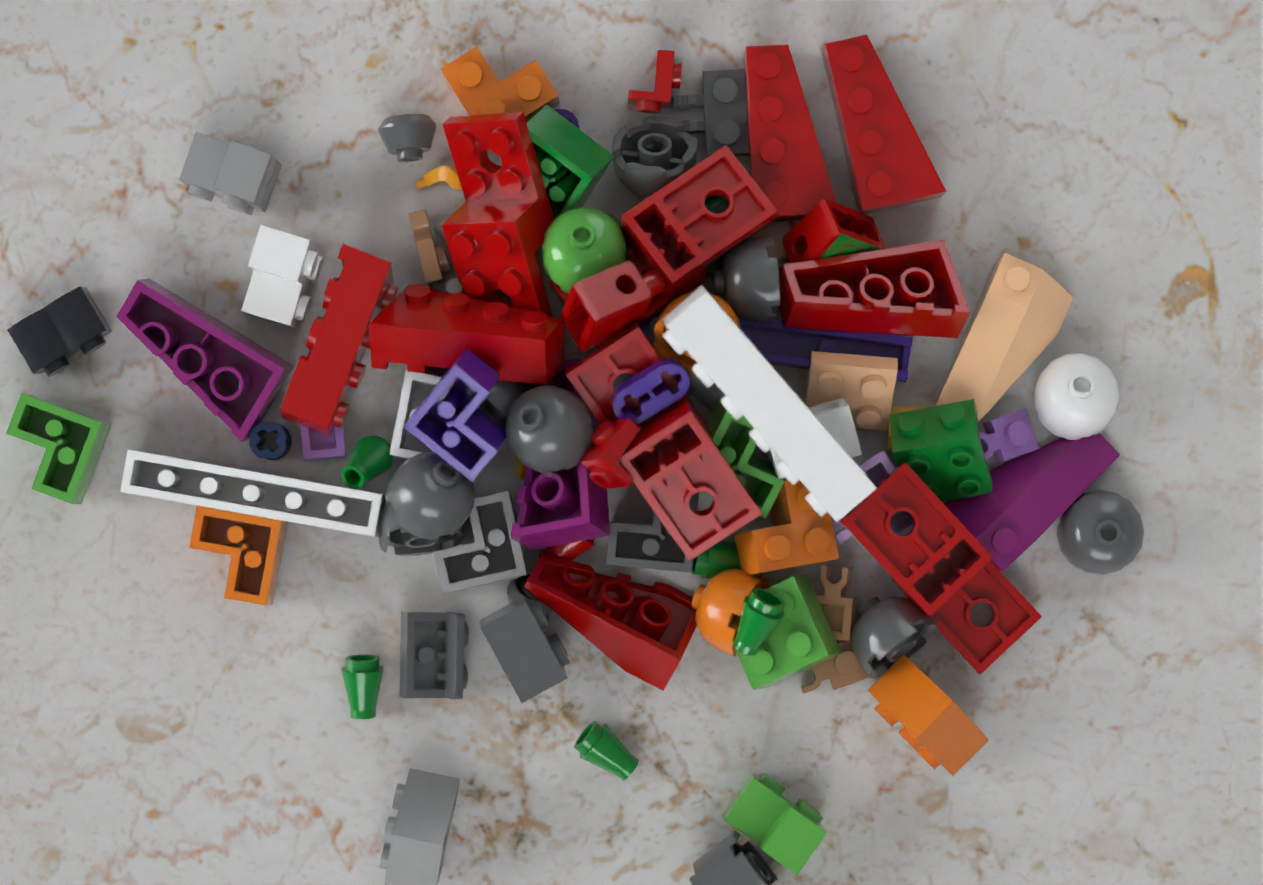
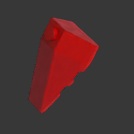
[524,554,697,691]

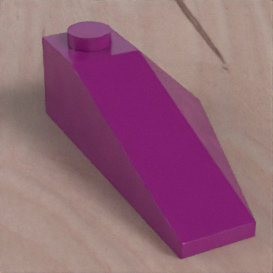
[944,433,1120,571]

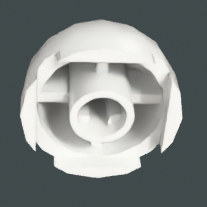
[1033,353,1120,440]

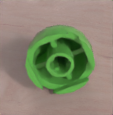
[541,207,628,294]

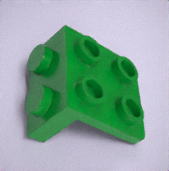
[890,399,993,502]

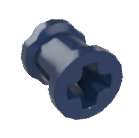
[249,422,292,460]

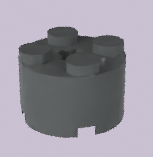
[689,831,778,885]

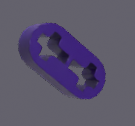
[612,358,689,424]

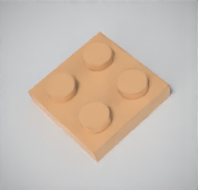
[804,351,898,431]

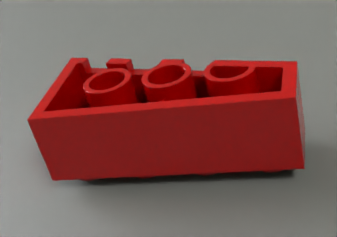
[822,34,947,214]
[744,45,837,222]
[778,240,971,338]
[280,244,398,436]
[369,284,564,385]

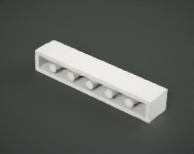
[662,285,877,522]
[120,450,386,537]

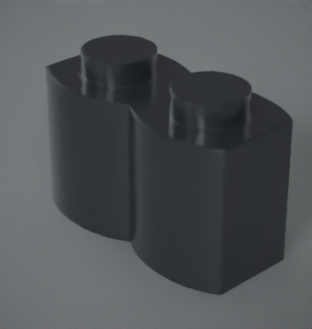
[7,286,112,377]

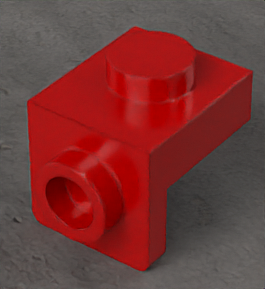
[628,50,682,114]
[579,418,640,489]

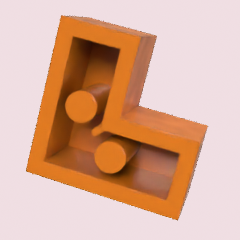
[441,46,560,123]
[735,480,839,575]
[189,506,288,606]
[868,654,989,776]

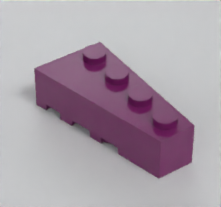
[116,278,294,442]
[510,358,610,550]

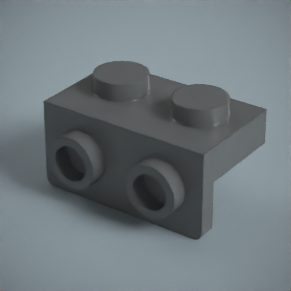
[399,612,469,699]

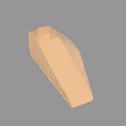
[934,253,1074,422]

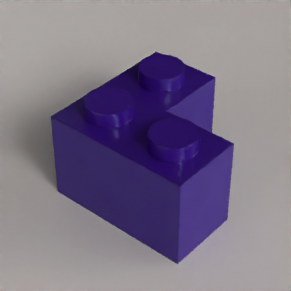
[404,348,506,482]

